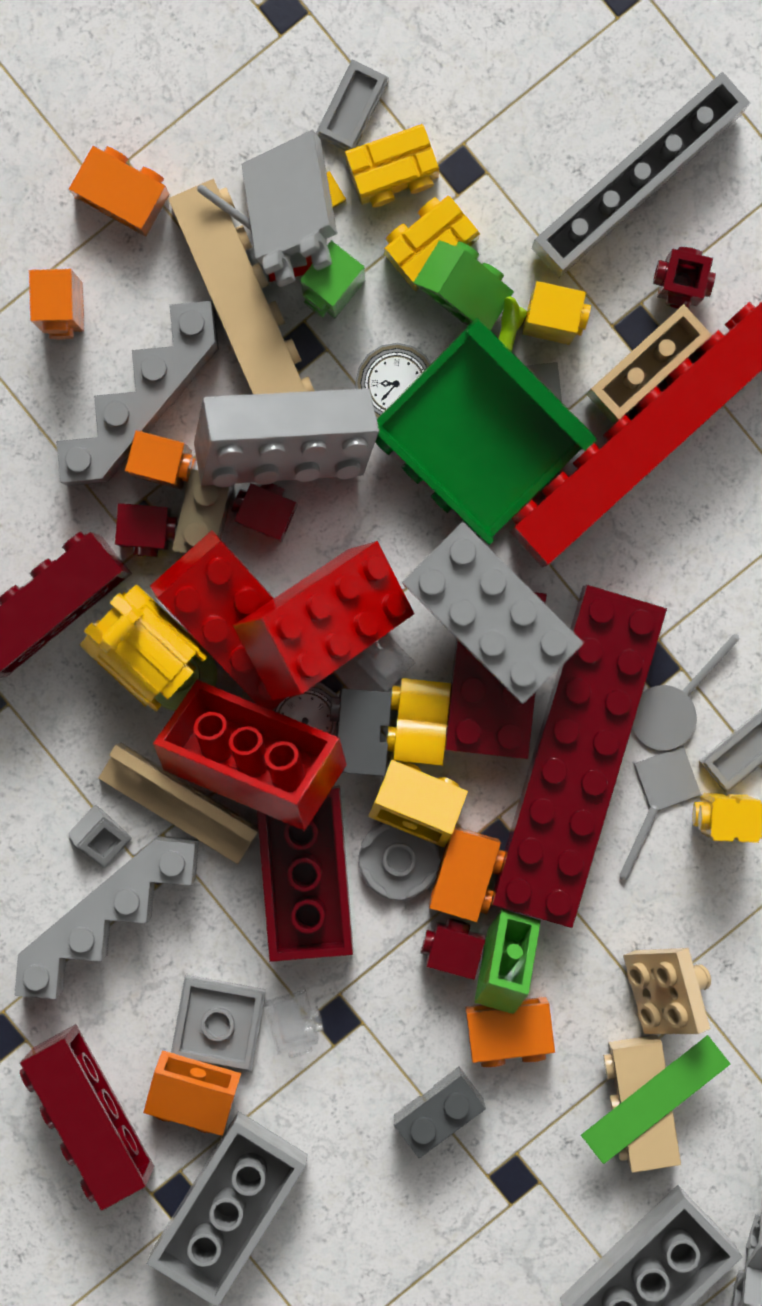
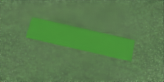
[581,1035,731,1165]

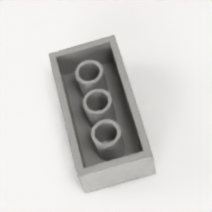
[194,388,379,487]
[402,522,583,703]
[146,1111,308,1306]
[560,1185,742,1306]

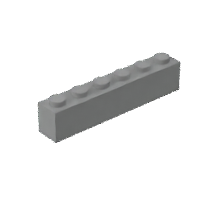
[532,71,750,279]

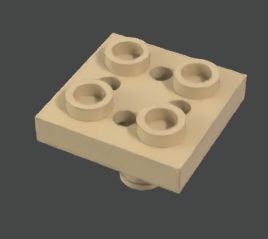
[623,948,711,1034]

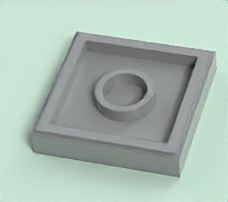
[171,975,266,1072]

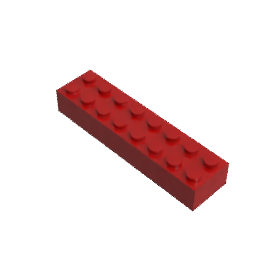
[509,301,762,568]

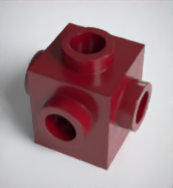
[653,247,716,310]

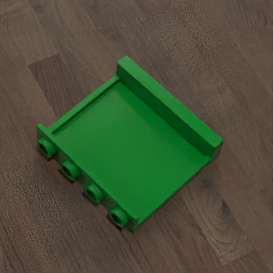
[375,317,597,545]

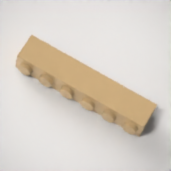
[168,179,315,394]

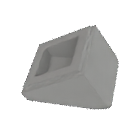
[69,805,132,868]

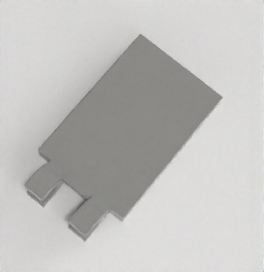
[241,129,337,288]

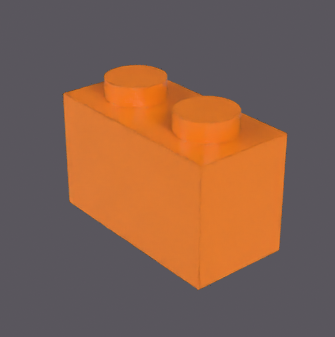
[69,146,170,237]
[29,269,84,340]
[125,430,197,490]
[428,826,505,922]
[465,997,555,1067]
[143,1050,241,1136]

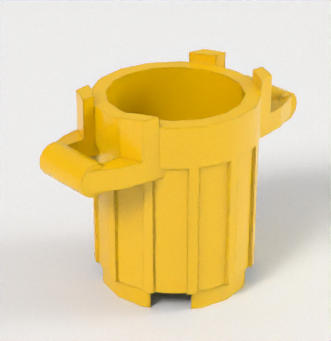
[79,584,209,712]

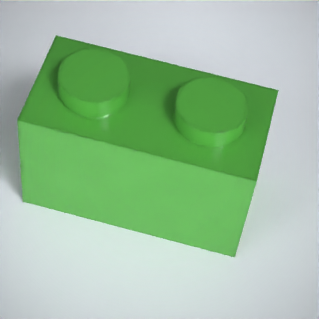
[300,240,365,319]
[413,240,514,330]
[474,909,541,1014]

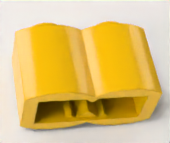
[386,678,451,766]

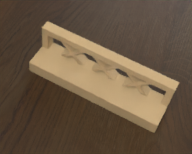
[98,742,259,864]

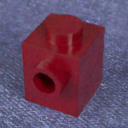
[231,483,298,542]
[115,503,178,557]
[420,918,485,980]

